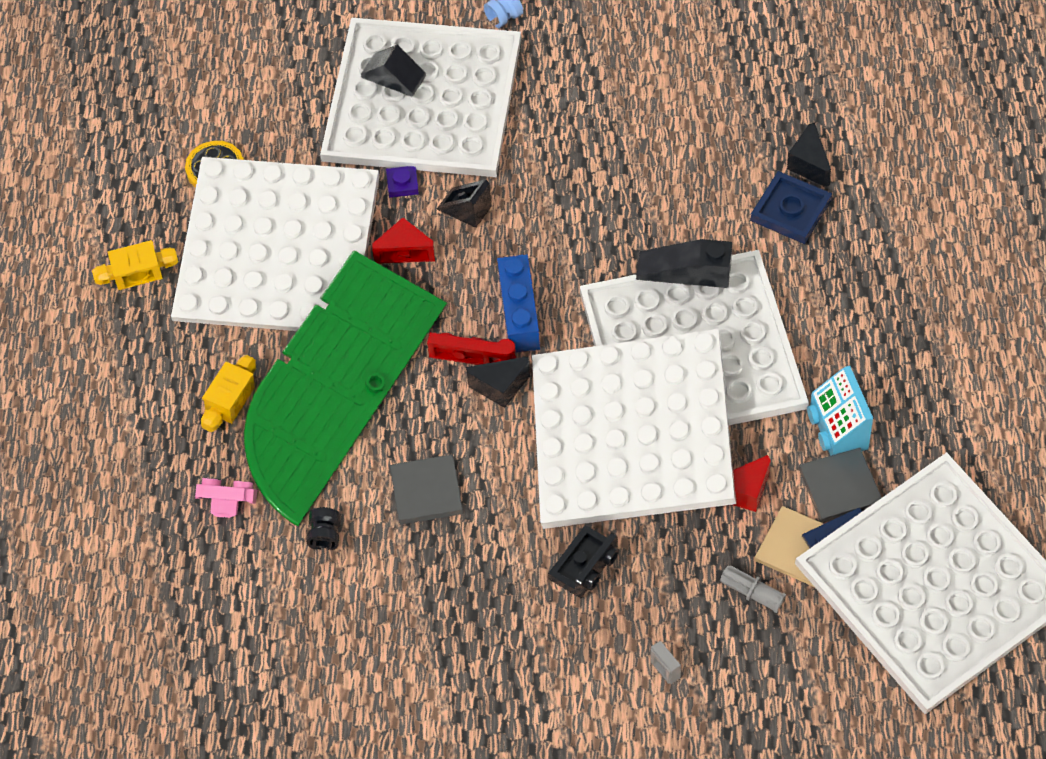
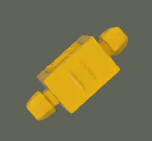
[92,240,179,291]
[201,355,256,432]

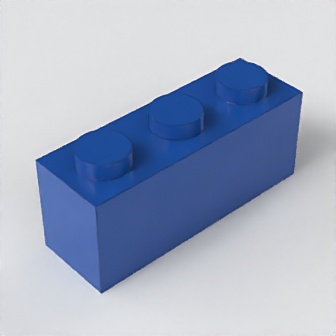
[497,254,540,353]

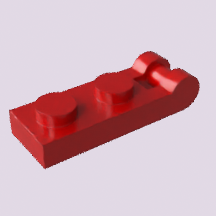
[427,332,516,365]

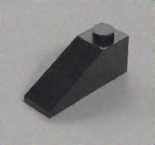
[636,239,733,288]

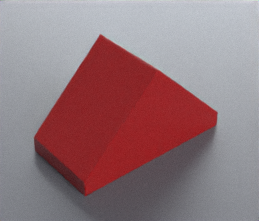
[372,218,435,264]
[732,455,771,512]

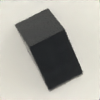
[361,44,426,97]
[787,123,831,187]
[437,179,492,228]
[466,356,530,408]

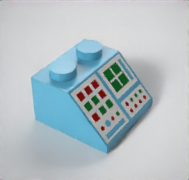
[807,366,873,456]

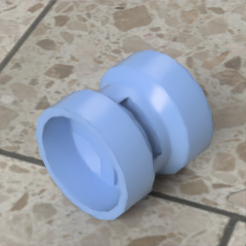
[484,0,523,29]

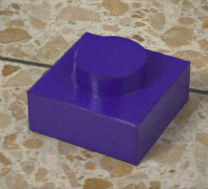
[386,166,419,198]

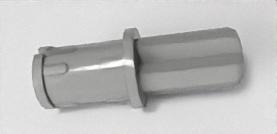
[720,566,786,613]

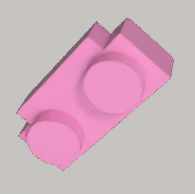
[195,478,258,518]

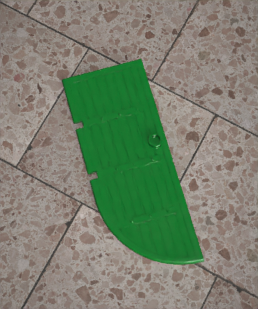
[244,250,447,526]

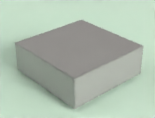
[650,641,681,684]

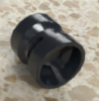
[306,507,342,550]

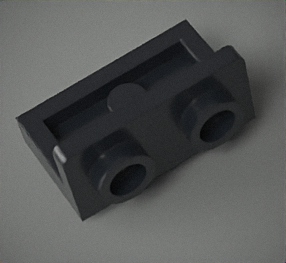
[548,525,619,599]

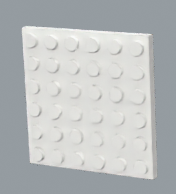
[320,18,521,177]
[171,157,380,331]
[580,250,809,426]
[532,329,736,529]
[795,452,1046,714]

